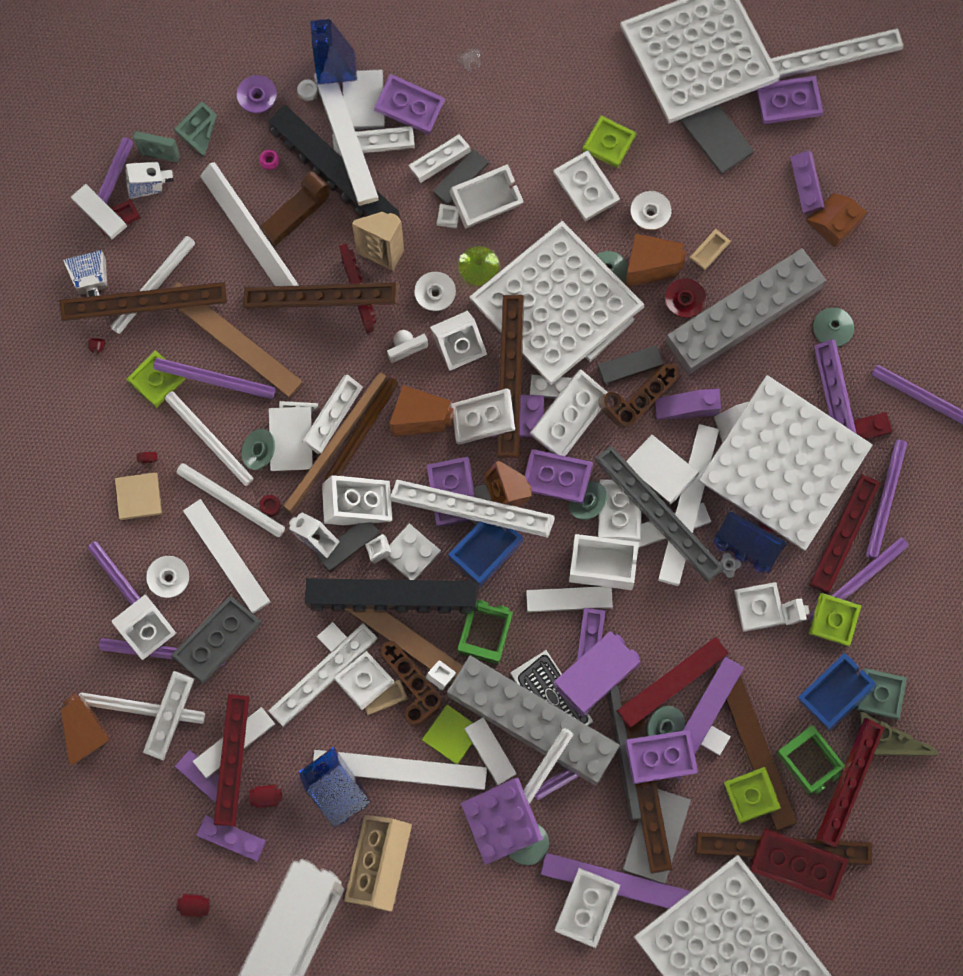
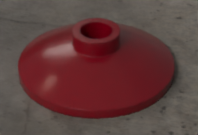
[665,278,706,318]

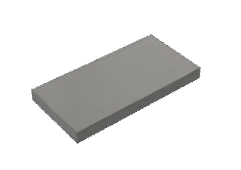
[623,789,691,884]

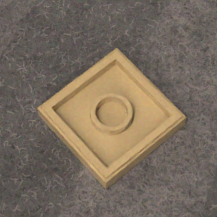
[115,472,162,520]

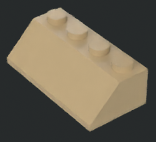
[352,212,404,271]
[344,815,412,912]

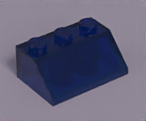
[713,511,786,573]

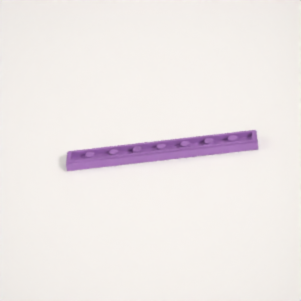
[541,853,691,909]

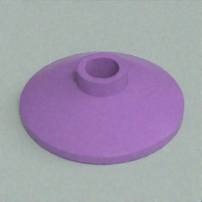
[237,75,277,113]

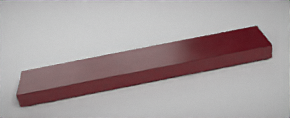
[809,474,881,594]
[616,637,729,728]
[213,694,250,827]
[816,718,885,848]

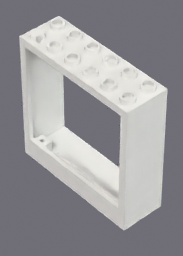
[239,859,345,976]

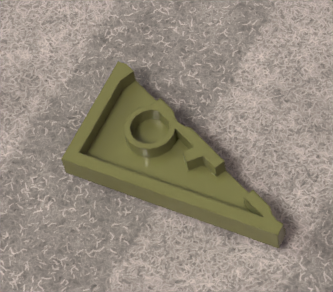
[859,712,938,756]

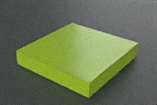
[582,116,637,169]
[126,350,185,408]
[808,593,861,647]
[422,705,473,765]
[724,767,781,824]

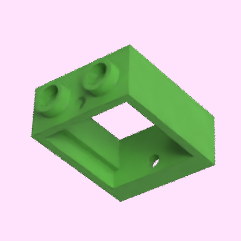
[457,600,513,665]
[776,725,845,795]

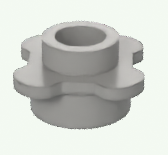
[719,553,741,578]

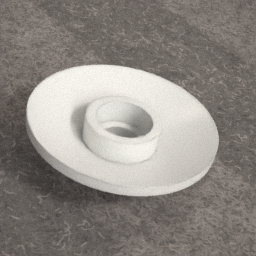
[631,191,671,230]
[415,272,456,311]
[147,556,189,598]

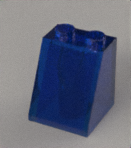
[310,19,357,85]
[299,747,370,828]

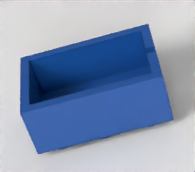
[448,522,523,588]
[798,653,876,732]

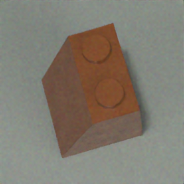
[625,234,687,287]
[389,385,454,436]
[61,694,110,766]

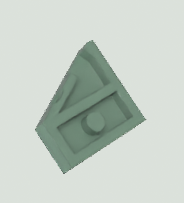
[174,101,217,157]

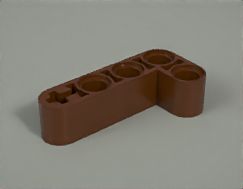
[260,171,330,246]
[599,364,679,427]
[381,641,441,727]

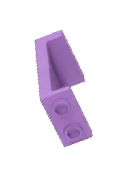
[553,631,640,718]

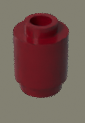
[249,784,282,808]
[177,893,210,918]

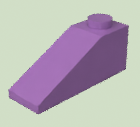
[655,389,721,420]

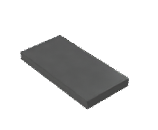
[679,105,754,175]
[171,595,262,685]

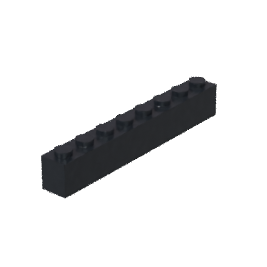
[268,105,400,218]
[305,578,479,614]

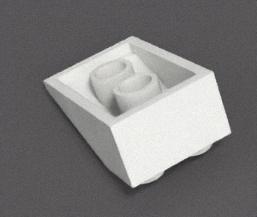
[322,475,392,525]

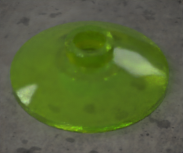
[459,246,499,285]

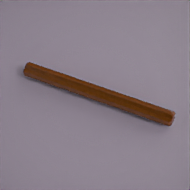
[325,377,398,480]

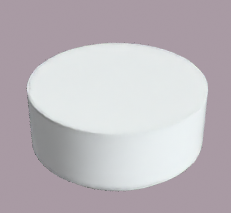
[297,80,318,101]

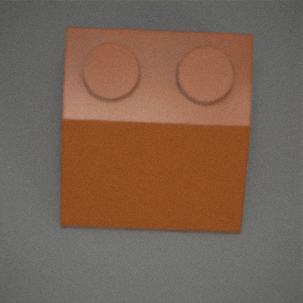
[806,193,867,248]
[483,461,532,508]

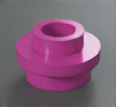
[259,150,279,170]

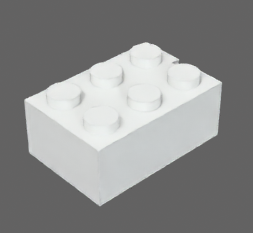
[449,164,524,229]
[569,534,639,590]

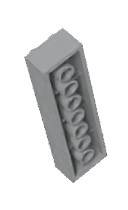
[665,248,826,375]
[447,656,620,786]

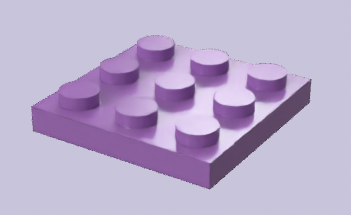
[461,778,543,865]

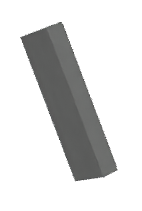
[433,149,489,205]
[598,345,663,385]
[316,522,380,572]

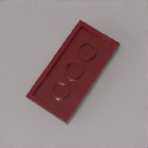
[339,243,376,333]
[749,829,849,901]

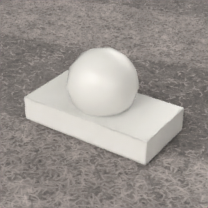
[387,330,428,363]

